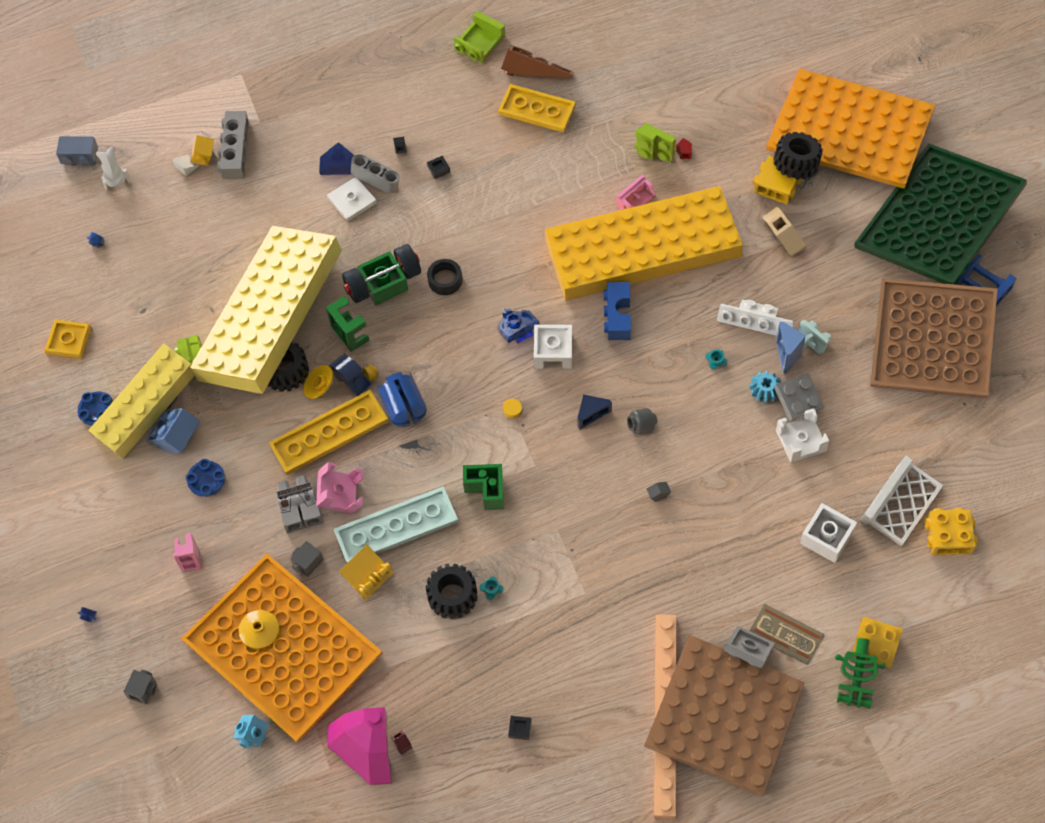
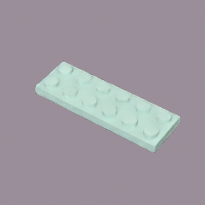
[334,486,458,563]

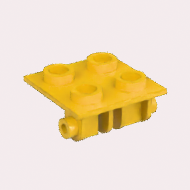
[338,544,393,601]
[852,616,903,668]

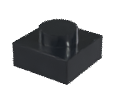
[427,155,451,179]
[508,716,532,740]

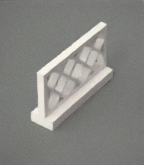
[859,456,943,546]

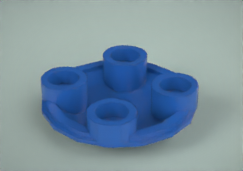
[78,391,113,426]
[186,459,225,497]

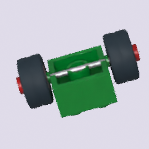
[342,244,421,305]

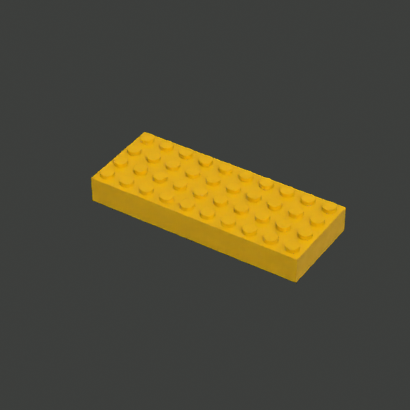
[545,186,743,301]

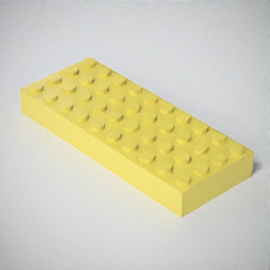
[190,226,342,394]

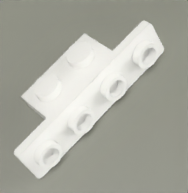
[717,299,794,336]

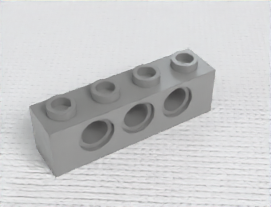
[217,111,249,179]

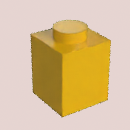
[190,135,214,166]

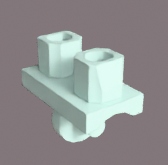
[798,320,832,355]

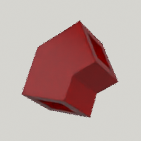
[676,138,692,159]

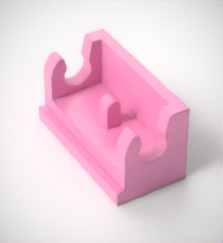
[617,175,656,210]
[173,533,201,572]

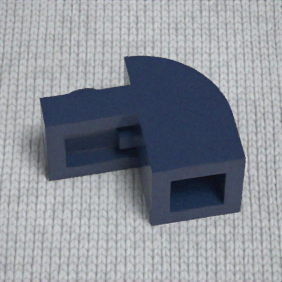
[329,355,372,396]

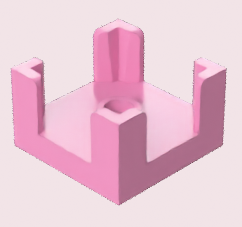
[316,462,364,514]

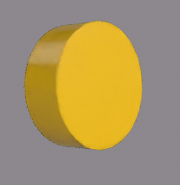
[503,399,522,419]

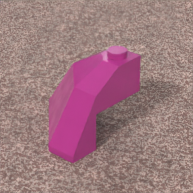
[327,707,391,785]

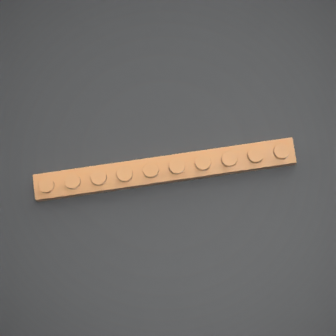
[654,615,676,818]

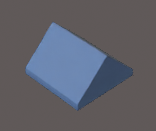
[776,322,806,373]

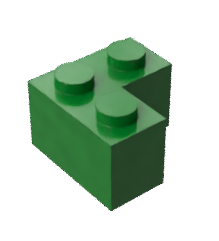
[463,464,504,510]

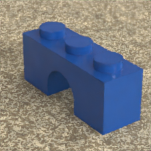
[604,282,631,340]

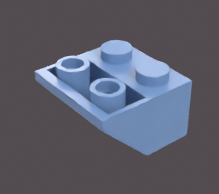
[146,408,200,454]

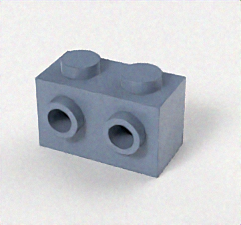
[56,136,98,165]

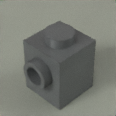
[291,541,324,577]
[123,670,157,705]

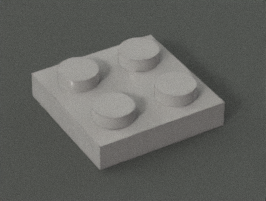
[774,373,824,421]
[724,626,775,669]

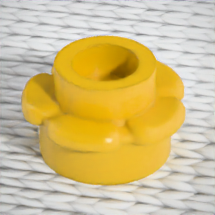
[362,364,378,382]

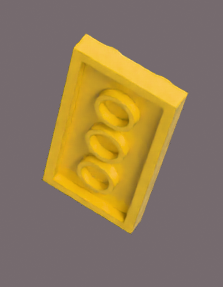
[498,84,576,133]

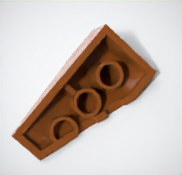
[501,45,574,78]

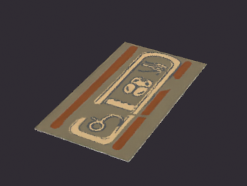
[750,604,824,664]

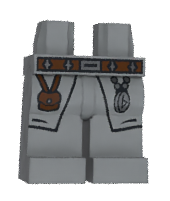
[276,475,323,533]

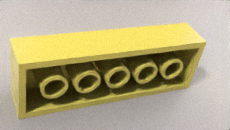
[88,343,195,459]

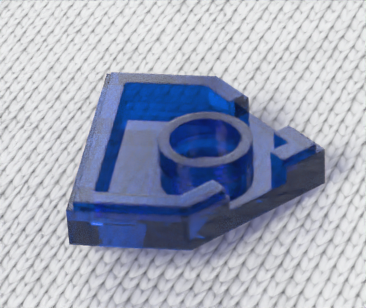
[319,142,355,175]
[498,308,540,344]

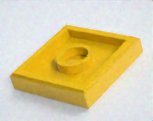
[44,319,92,359]

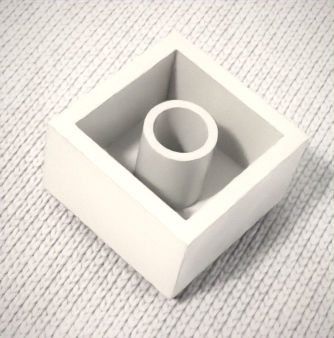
[800,503,857,563]

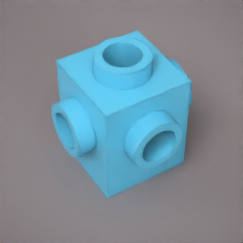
[233,715,269,749]

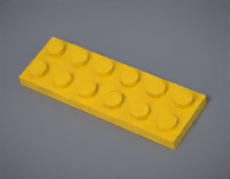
[268,390,389,475]

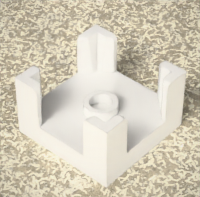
[534,325,572,369]
[776,408,829,463]

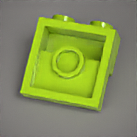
[634,123,676,163]

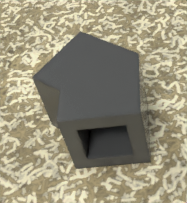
[646,481,671,502]

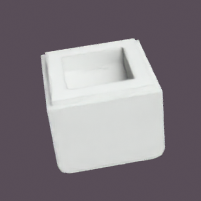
[173,155,199,176]

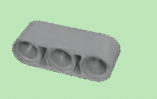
[351,154,399,193]

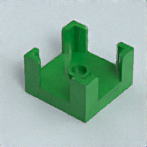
[326,296,369,352]

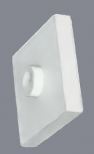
[327,177,377,222]

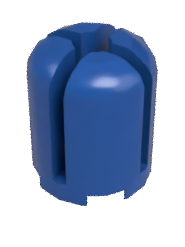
[377,372,427,427]

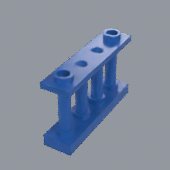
[956,254,1017,307]

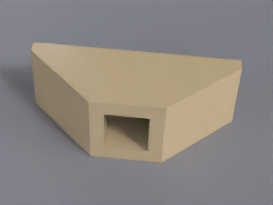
[762,207,807,257]

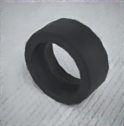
[427,259,463,295]

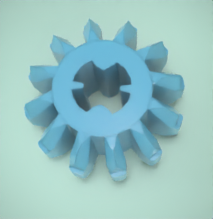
[749,371,781,403]

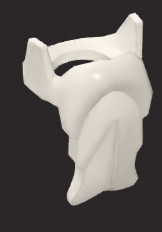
[96,147,131,191]

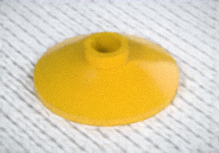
[303,365,333,399]
[239,610,279,649]

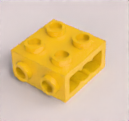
[752,155,803,205]
[925,508,978,555]

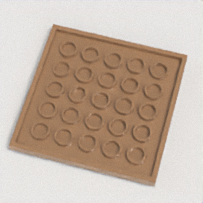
[870,278,997,398]
[644,635,805,797]

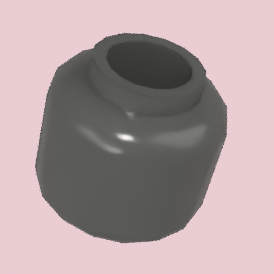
[627,408,657,435]

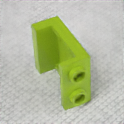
[453,11,505,63]

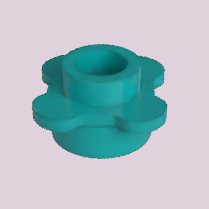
[705,349,727,369]
[480,577,504,600]

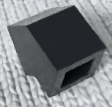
[393,136,407,154]

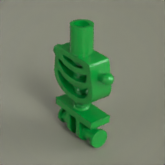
[835,638,885,709]

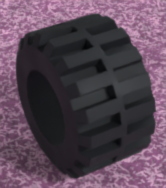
[773,132,823,180]
[268,342,309,392]
[426,564,478,619]

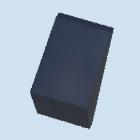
[577,394,612,430]

